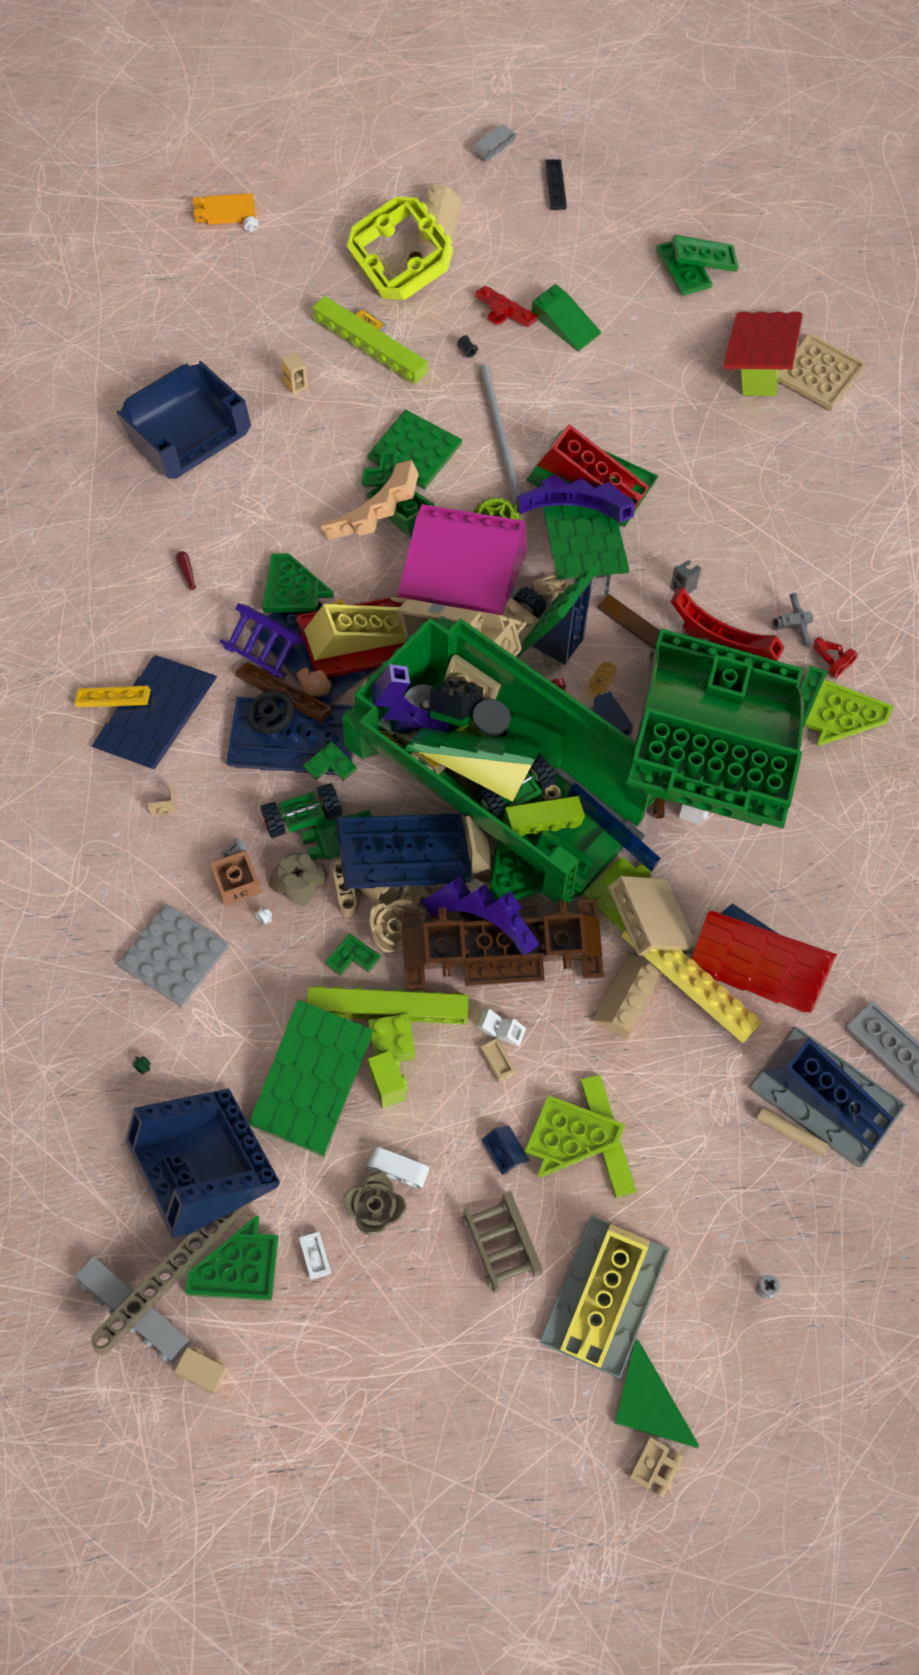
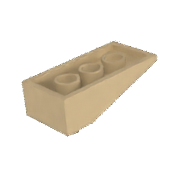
[465,816,494,883]

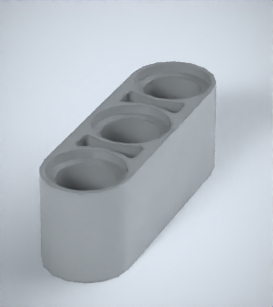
[473,124,516,161]

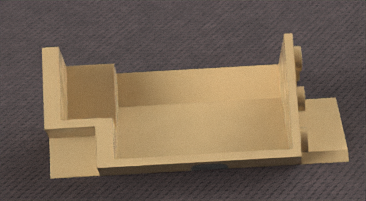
[390,596,527,657]

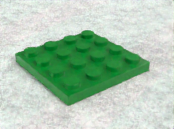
[367,409,462,490]

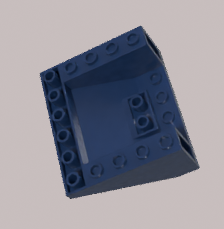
[125,1088,280,1238]

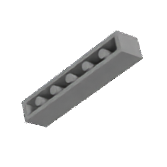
[75,1256,191,1364]

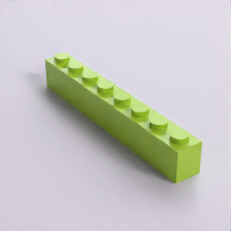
[312,296,428,384]
[307,985,469,1025]

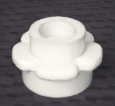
[244,216,259,232]
[254,907,272,925]

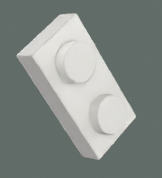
[299,1232,331,1280]

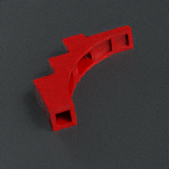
[670,588,785,661]

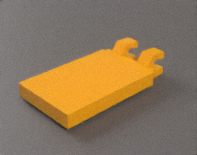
[193,193,256,225]

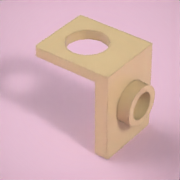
[148,783,177,815]

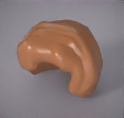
[297,667,331,697]

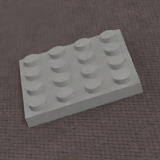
[118,904,230,1008]

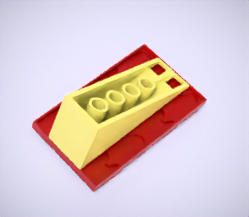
[296,596,407,678]

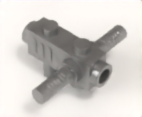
[772,593,813,646]

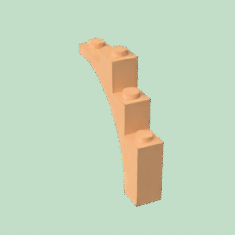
[321,460,418,540]

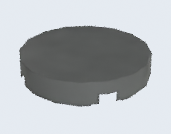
[472,699,511,736]

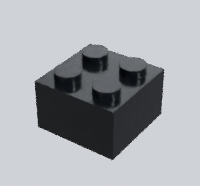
[429,677,483,720]

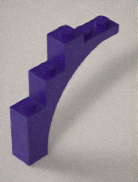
[516,475,634,523]
[371,664,450,734]
[421,876,539,956]

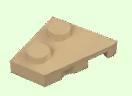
[533,573,569,599]

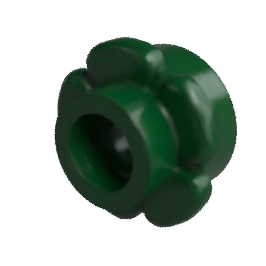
[132,1056,151,1075]

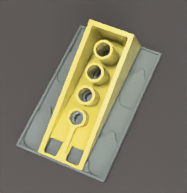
[539,1215,670,1379]

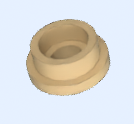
[542,785,561,801]

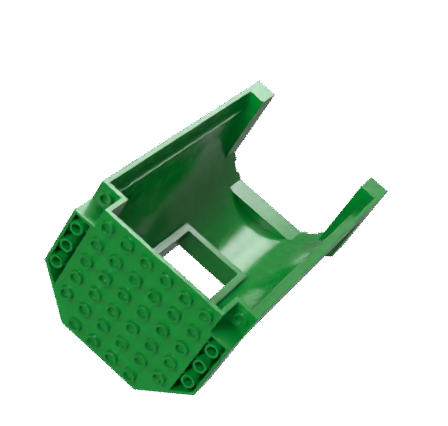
[342,616,656,905]

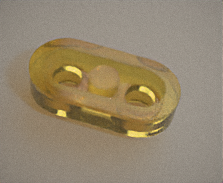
[589,662,617,695]

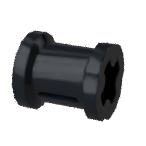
[457,335,478,358]

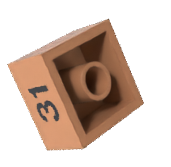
[209,850,261,906]

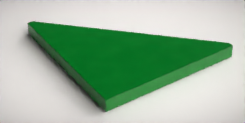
[614,1339,699,1449]

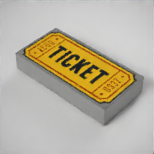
[355,308,387,332]

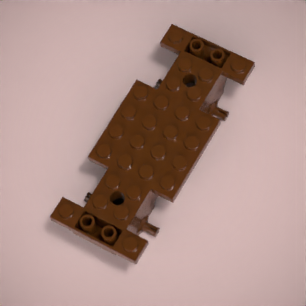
[400,899,604,990]

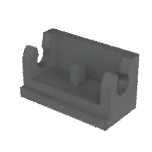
[670,560,701,594]

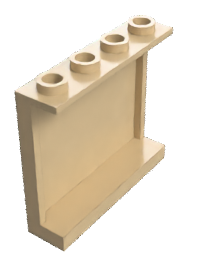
[608,876,696,956]

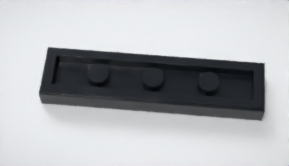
[545,159,567,210]

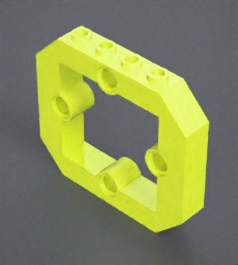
[347,196,453,300]

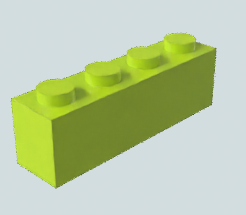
[502,796,585,836]

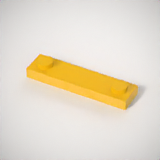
[74,686,151,708]

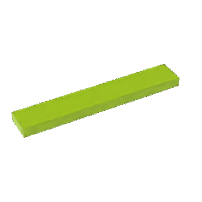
[580,1075,636,1198]

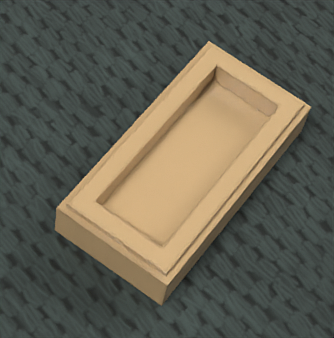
[480,1037,517,1082]

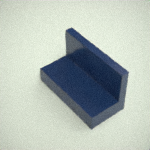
[482,1126,530,1175]

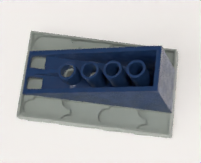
[749,1026,907,1167]

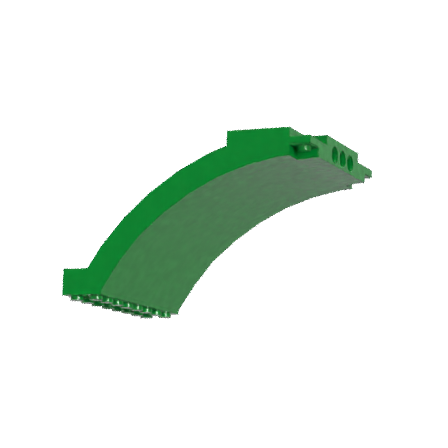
[626,628,804,829]

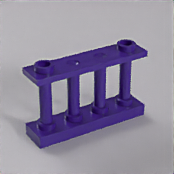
[219,603,305,678]

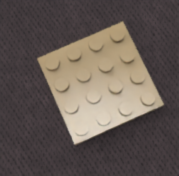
[779,333,867,411]

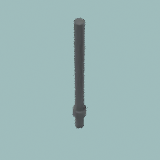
[553,767,645,841]

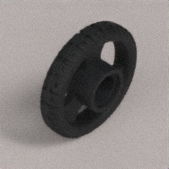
[247,691,294,735]

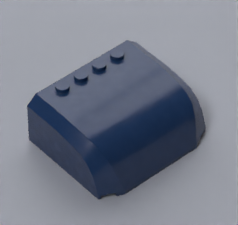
[116,361,251,479]

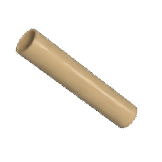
[757,1107,830,1157]

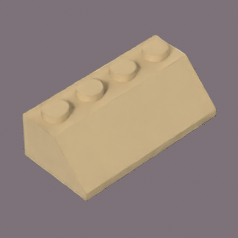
[419,183,462,247]
[592,955,663,1040]

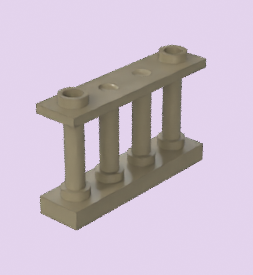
[461,1191,543,1293]

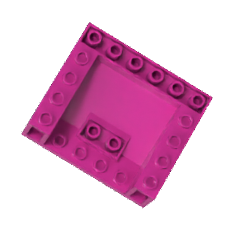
[398,504,527,616]

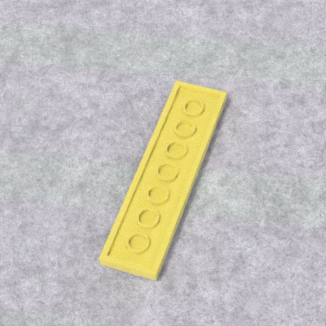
[621,930,763,1043]

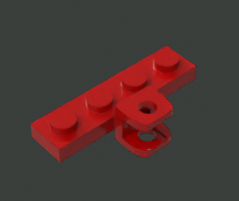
[475,285,538,328]

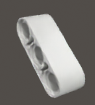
[366,1147,430,1189]

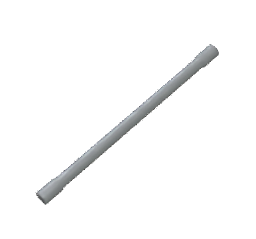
[479,364,522,505]

